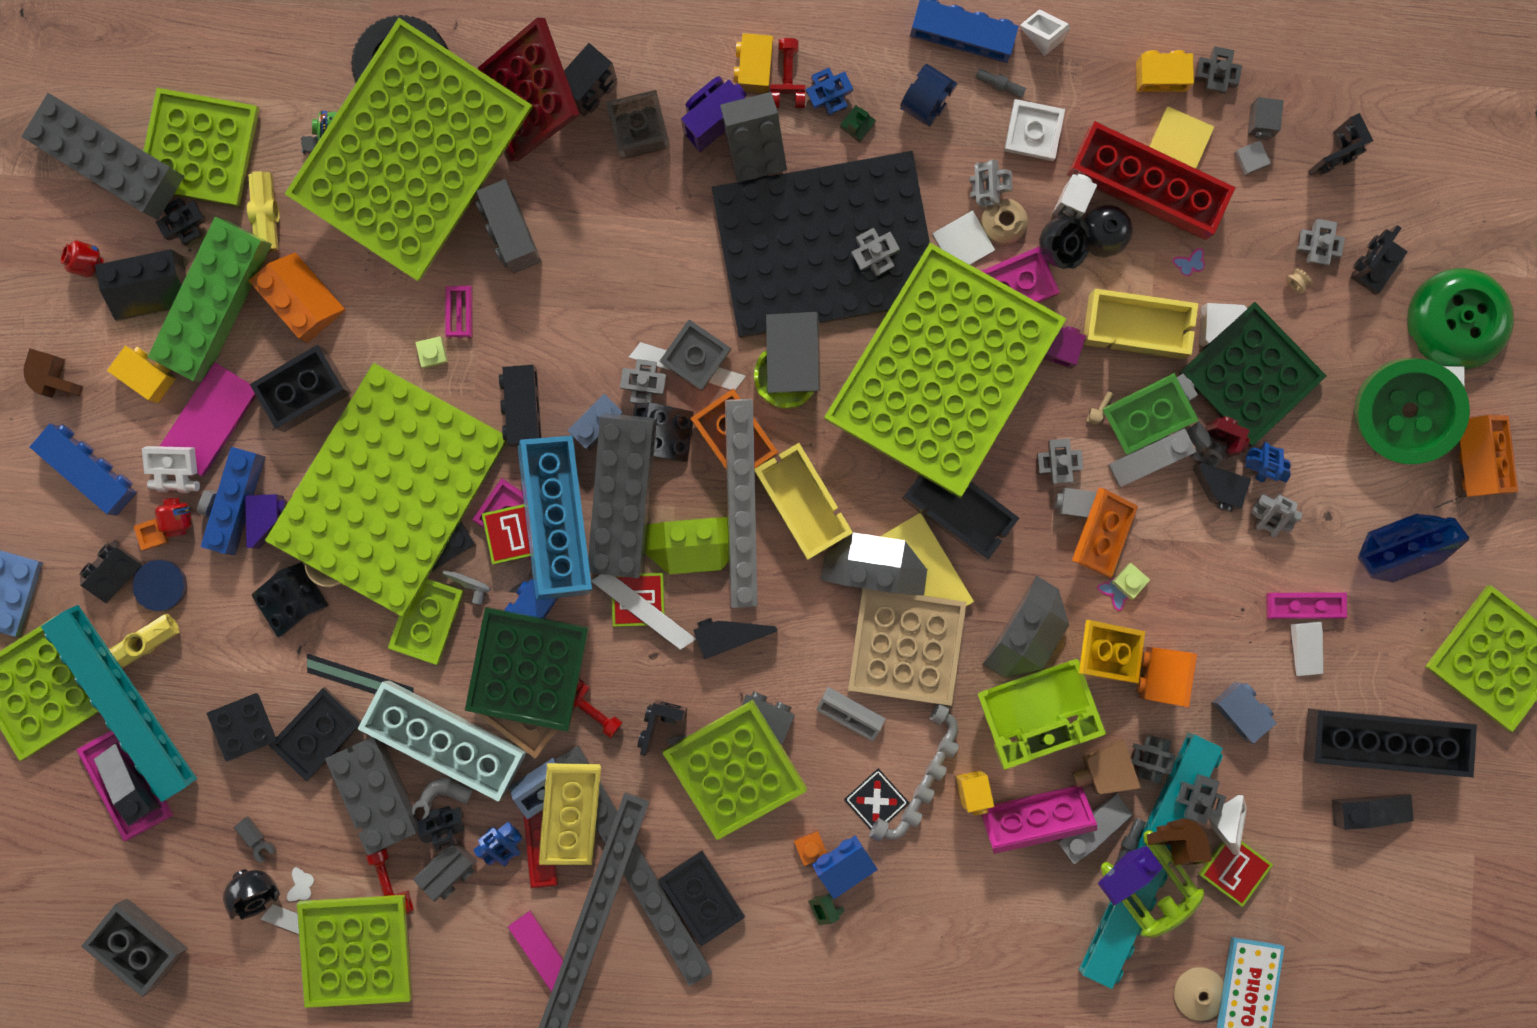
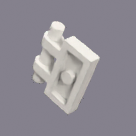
[142,446,200,494]

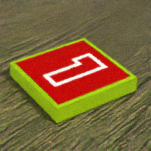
[482,504,531,565]
[612,573,665,627]
[1198,841,1273,907]

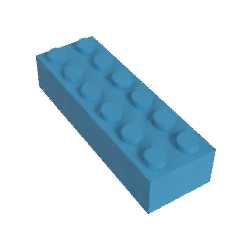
[517,436,592,600]

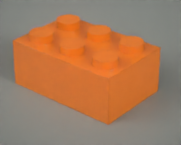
[691,388,778,471]

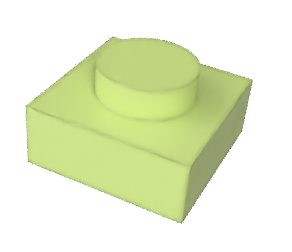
[415,336,448,368]
[1112,563,1150,600]

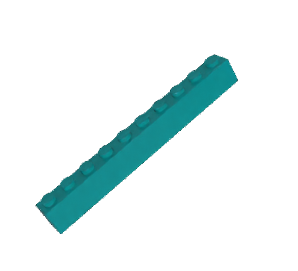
[1078,733,1223,989]

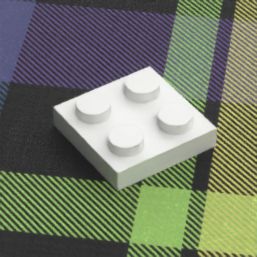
[1004,99,1065,161]

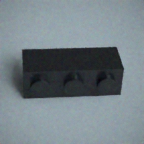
[499,365,542,447]

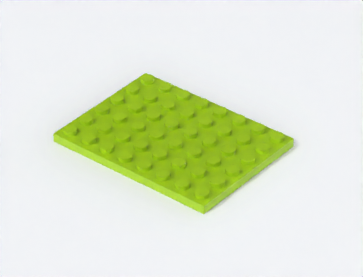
[284,18,533,282]
[824,243,1066,498]
[265,363,507,617]

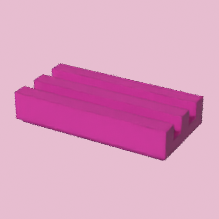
[445,286,473,338]

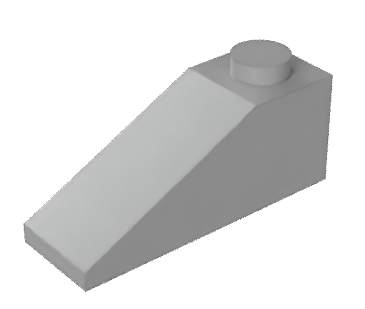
[1108,429,1196,488]
[1055,793,1132,864]

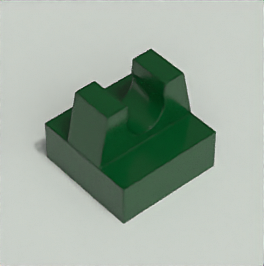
[840,105,876,143]
[808,893,845,925]

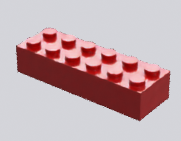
[1067,121,1236,240]

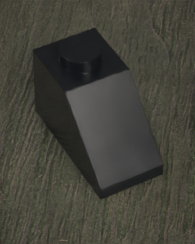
[1193,463,1251,513]

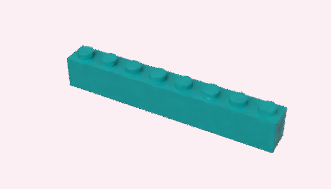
[41,605,197,803]

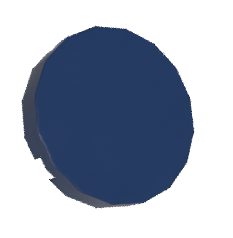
[133,560,187,611]

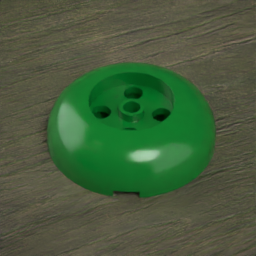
[1407,268,1514,370]

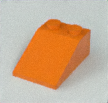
[1136,647,1197,707]

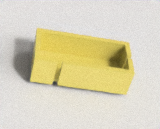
[1083,289,1198,359]
[754,443,853,560]

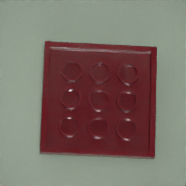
[478,17,580,161]

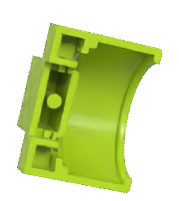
[978,659,1106,770]

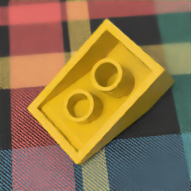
[1079,620,1145,683]

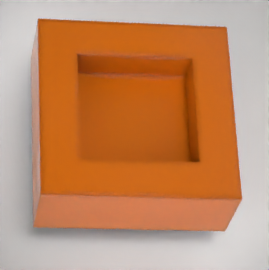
[133,518,169,551]
[794,830,827,866]

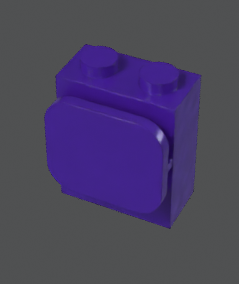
[681,76,747,153]

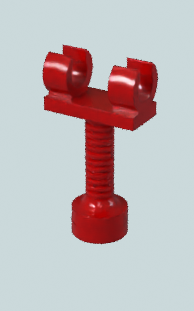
[770,38,805,108]
[573,678,623,739]
[366,848,414,914]

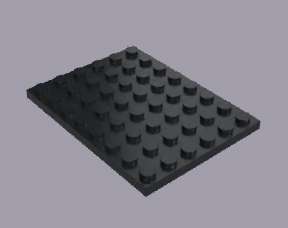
[711,151,930,338]

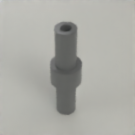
[975,68,1026,97]
[1114,818,1146,865]

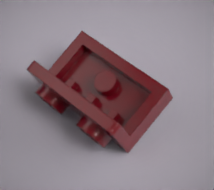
[1205,416,1250,459]

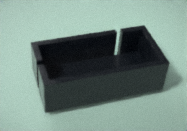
[902,475,1019,561]

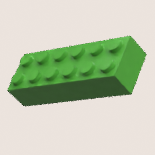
[148,217,272,382]

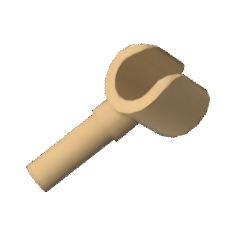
[1086,392,1113,425]

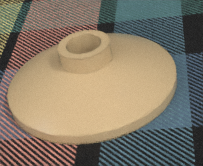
[1174,967,1224,1021]

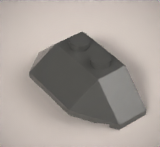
[821,533,928,595]
[983,576,1069,678]

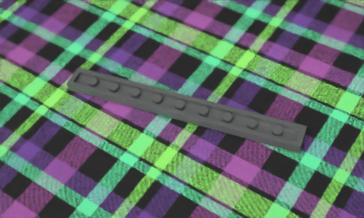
[556,745,712,986]
[539,792,650,1028]

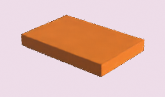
[1072,488,1138,578]

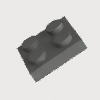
[659,320,731,391]

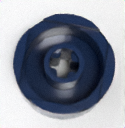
[900,63,958,127]

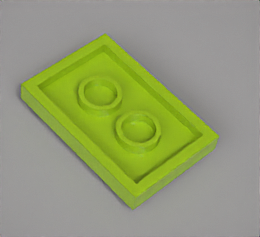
[388,578,464,665]

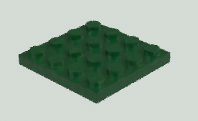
[1179,302,1327,447]
[465,607,590,732]

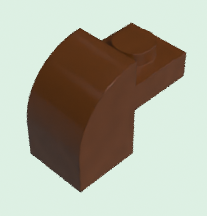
[23,348,83,398]
[1146,818,1212,866]

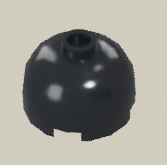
[1083,204,1133,258]
[1039,216,1090,269]
[223,869,280,920]

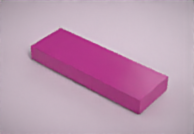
[1266,592,1347,619]
[508,910,564,992]

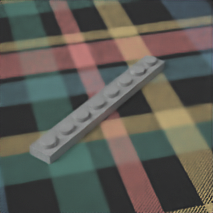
[725,399,758,608]

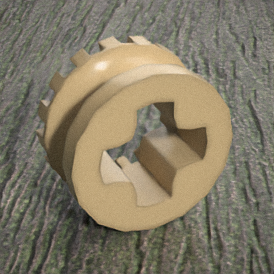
[1286,268,1313,294]

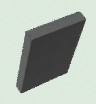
[766,312,820,393]

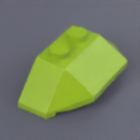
[645,517,729,575]

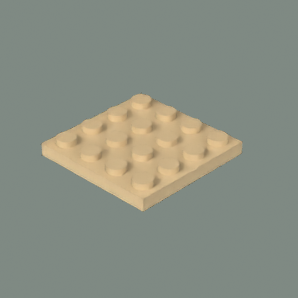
[848,588,966,706]

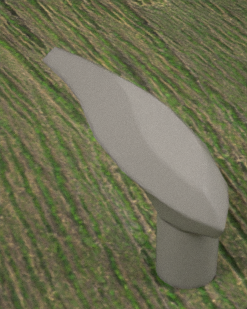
[443,571,490,604]

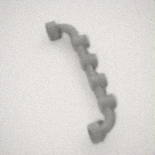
[869,704,959,842]

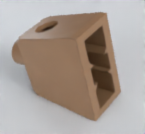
[1072,738,1141,794]

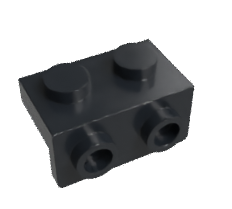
[79,540,142,604]

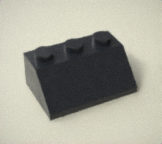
[95,249,186,321]

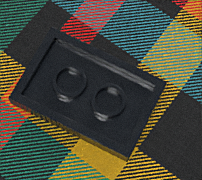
[269,687,361,781]
[658,849,745,947]

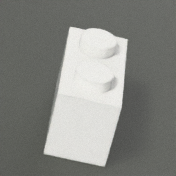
[1052,174,1097,219]

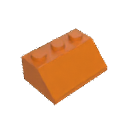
[248,252,346,343]
[1459,415,1519,497]

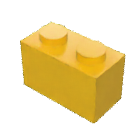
[733,33,773,94]
[1136,50,1194,92]
[107,345,176,404]
[955,770,994,815]

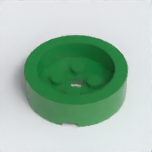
[1354,358,1470,464]

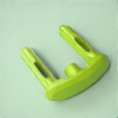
[1101,830,1204,938]

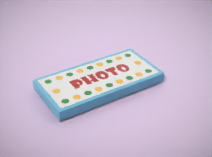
[1217,937,1284,1028]

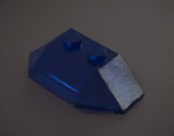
[1358,514,1470,583]

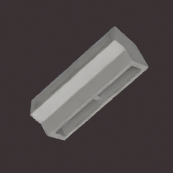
[816,687,885,741]

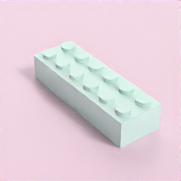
[358,680,527,802]

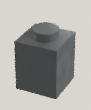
[1248,97,1284,140]

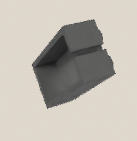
[325,737,419,856]

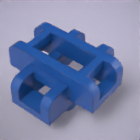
[806,67,853,116]
[1245,442,1291,483]
[473,822,522,867]

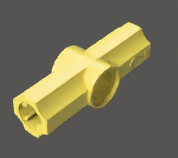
[247,171,280,252]
[109,614,180,669]

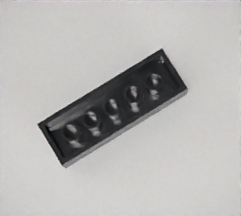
[1304,708,1477,778]

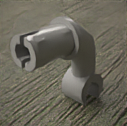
[412,777,473,820]

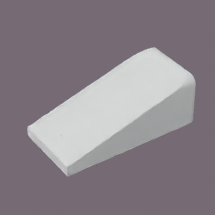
[1290,622,1323,676]

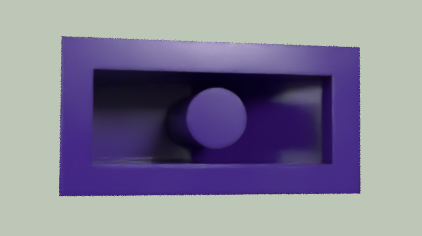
[245,494,287,549]
[1098,846,1163,905]

